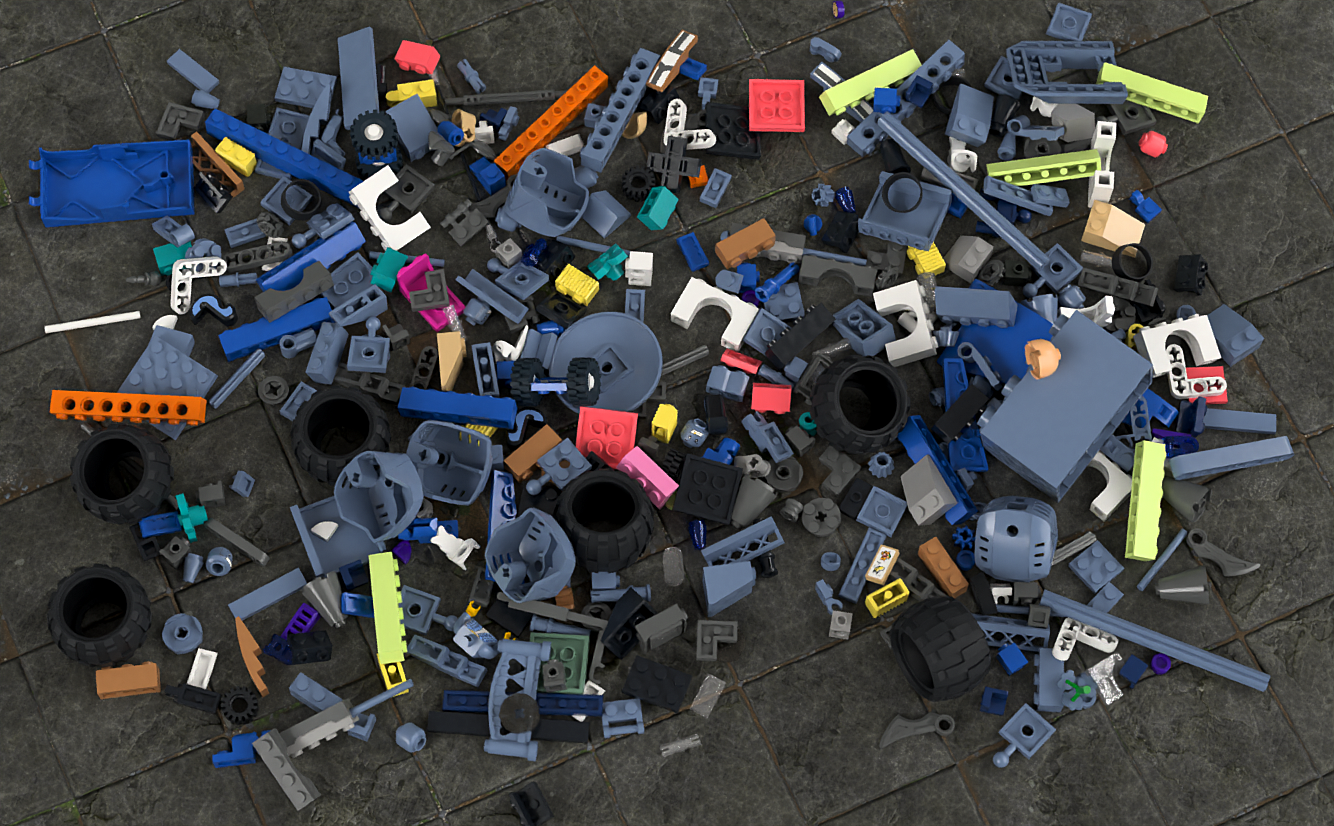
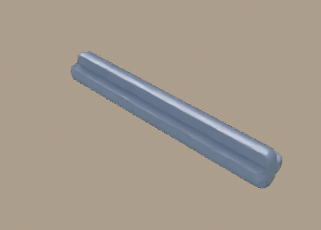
[208,348,265,408]

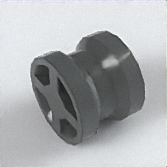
[779,498,804,522]

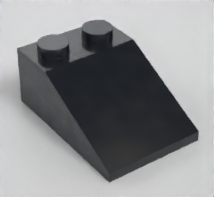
[600,587,658,660]

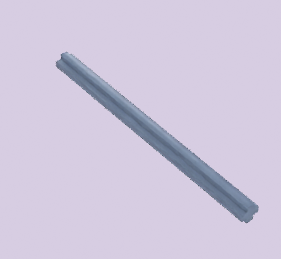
[877,112,1050,271]
[1039,590,1270,692]

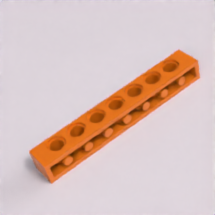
[494,65,608,181]
[50,390,207,426]

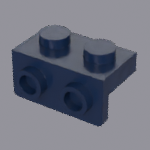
[1175,396,1207,440]

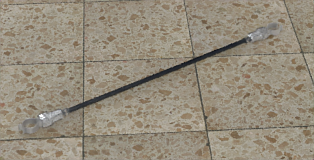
[428,67,501,255]

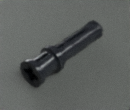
[753,518,778,578]

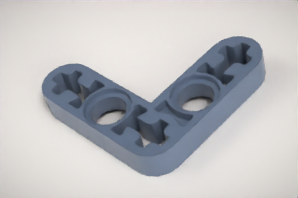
[1115,396,1152,452]

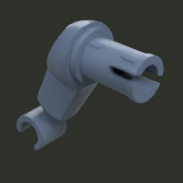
[321,109,346,157]

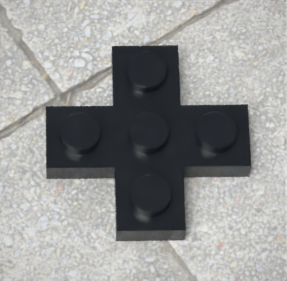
[646,136,702,194]

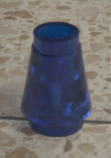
[835,187,856,213]
[688,520,707,550]

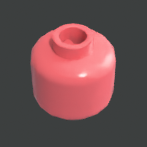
[1139,130,1168,158]

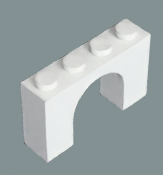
[1088,121,1116,208]
[349,166,431,251]
[671,277,759,352]
[873,280,938,367]
[1133,314,1221,378]
[1088,450,1132,522]

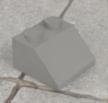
[1051,104,1095,142]
[943,235,994,284]

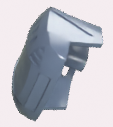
[505,148,589,237]
[406,420,493,506]
[334,451,424,542]
[974,496,1058,582]
[485,508,576,603]

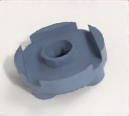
[185,238,221,272]
[162,614,203,654]

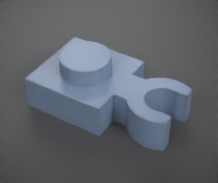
[498,106,519,141]

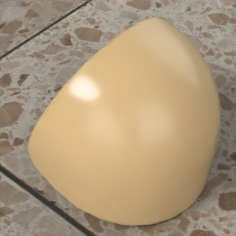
[622,112,647,139]

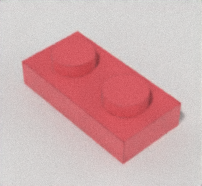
[721,348,762,374]

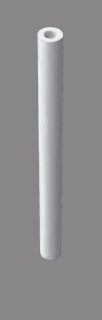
[45,311,141,333]

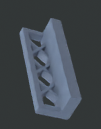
[455,269,529,324]
[701,516,785,566]
[972,613,1050,652]

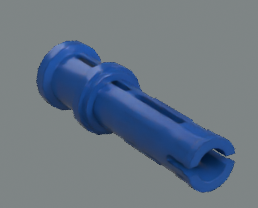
[755,262,799,302]

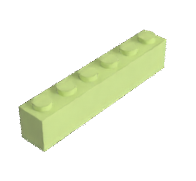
[819,49,922,116]
[1096,62,1208,123]
[986,149,1101,186]
[1125,441,1166,561]
[369,552,407,664]

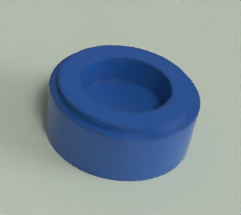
[956,550,975,570]

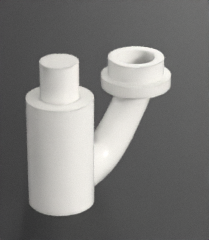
[897,311,938,334]

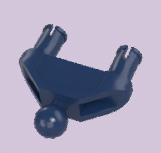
[975,188,1032,238]

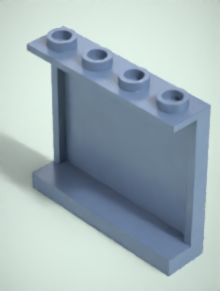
[858,171,952,252]
[290,487,386,578]

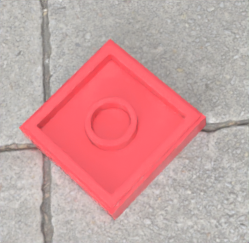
[1186,366,1228,404]

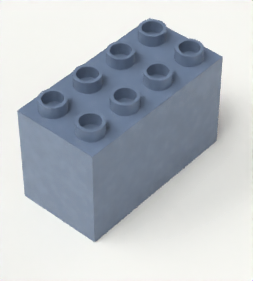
[977,310,1153,503]

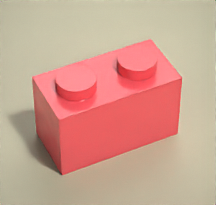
[394,40,440,75]
[751,383,791,414]

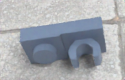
[1100,435,1135,472]

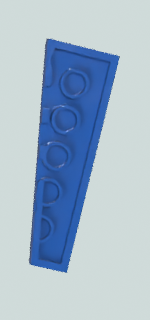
[942,358,988,472]
[485,470,524,584]

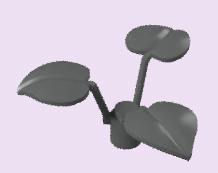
[428,109,497,166]

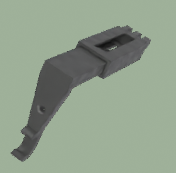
[497,592,608,684]

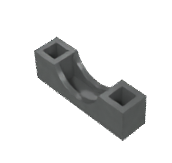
[798,255,877,297]
[254,261,334,323]
[252,728,321,811]

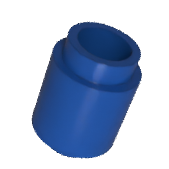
[438,121,464,145]

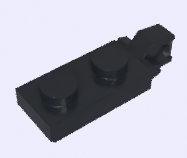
[164,683,222,715]

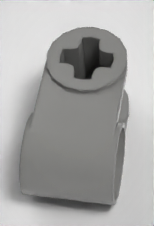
[733,454,771,480]

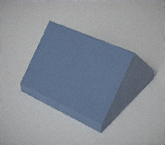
[582,190,631,239]

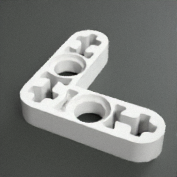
[664,99,716,150]
[171,257,227,314]
[1166,344,1227,399]
[1052,617,1118,660]

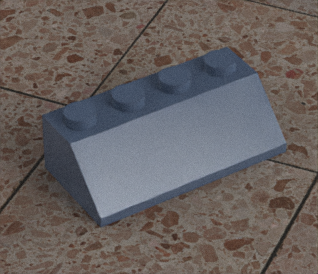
[935,286,1018,328]

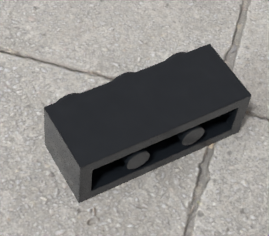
[931,384,989,444]

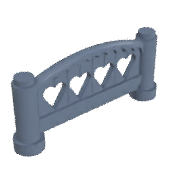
[484,639,551,762]

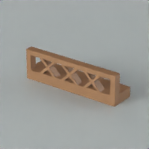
[191,131,245,198]

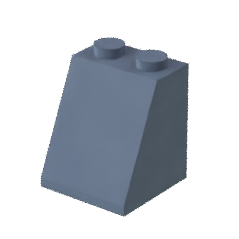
[385,94,438,162]
[702,561,756,617]

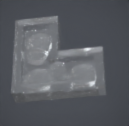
[1085,652,1125,706]

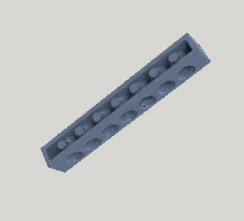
[847,40,965,158]
[579,48,660,173]

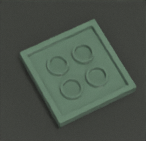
[530,632,590,694]

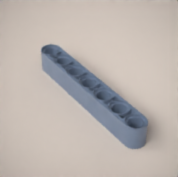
[1168,436,1295,480]

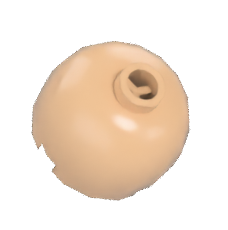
[1025,339,1061,380]

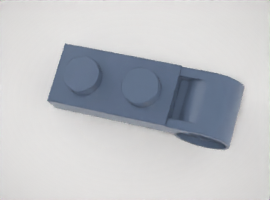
[1007,115,1065,141]
[152,215,195,248]
[958,342,1003,391]

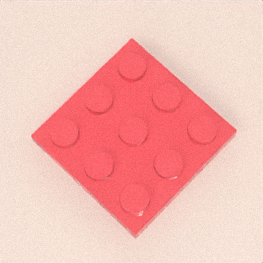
[749,79,805,132]
[575,406,638,469]

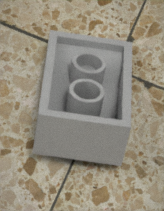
[900,454,958,526]

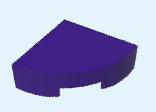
[392,540,412,565]

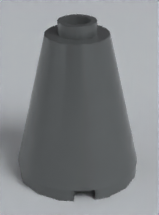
[731,473,778,530]
[1162,476,1212,523]
[1155,565,1209,605]
[300,571,349,628]

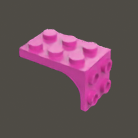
[397,253,465,332]

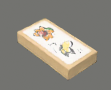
[865,545,900,585]

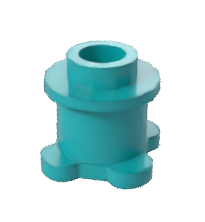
[799,412,817,436]

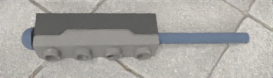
[720,223,867,266]
[279,679,414,759]

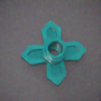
[587,244,628,281]
[176,493,208,543]

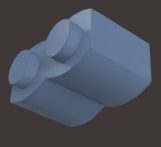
[706,365,749,402]

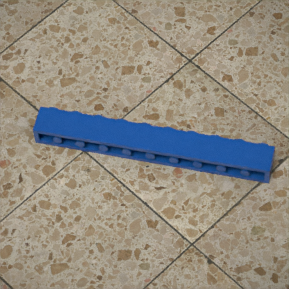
[205,109,364,209]

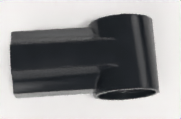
[376,64,387,100]

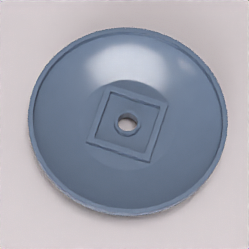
[549,312,663,414]

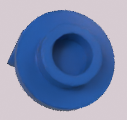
[804,214,822,236]

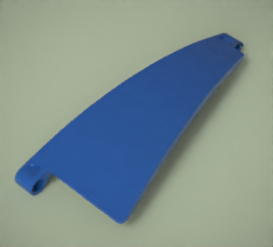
[937,279,1179,428]

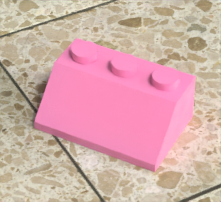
[616,446,679,510]

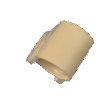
[451,109,476,147]

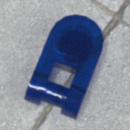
[520,238,547,267]
[1163,436,1199,459]
[263,634,292,665]

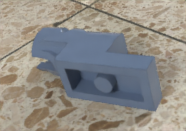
[741,411,794,463]

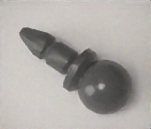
[126,271,162,286]

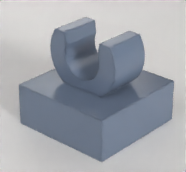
[956,468,977,492]
[229,471,255,497]

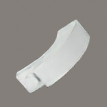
[1057,296,1115,328]

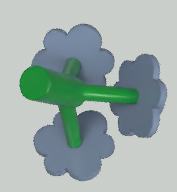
[1057,670,1098,711]

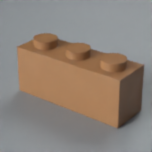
[715,218,776,269]
[503,424,562,483]
[918,537,969,598]
[96,661,161,699]

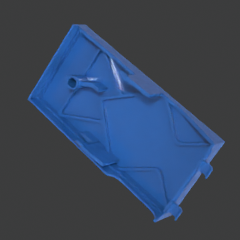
[29,140,195,227]

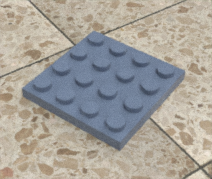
[117,335,218,440]

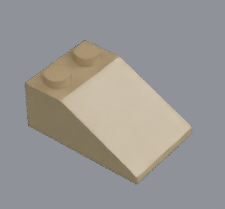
[1081,200,1145,258]
[437,331,467,392]

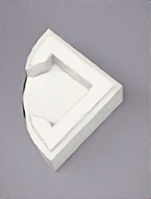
[152,315,178,330]
[311,521,338,542]

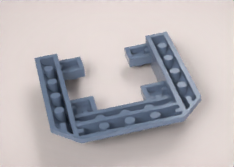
[1006,41,1128,104]

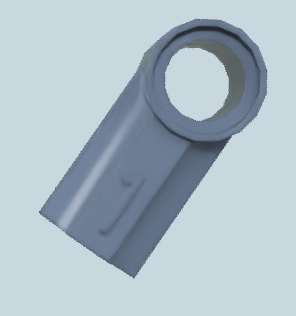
[280,328,317,359]

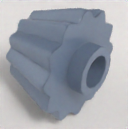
[933,327,959,347]
[868,452,894,478]

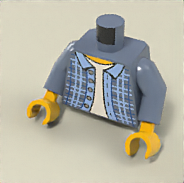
[453,601,516,659]

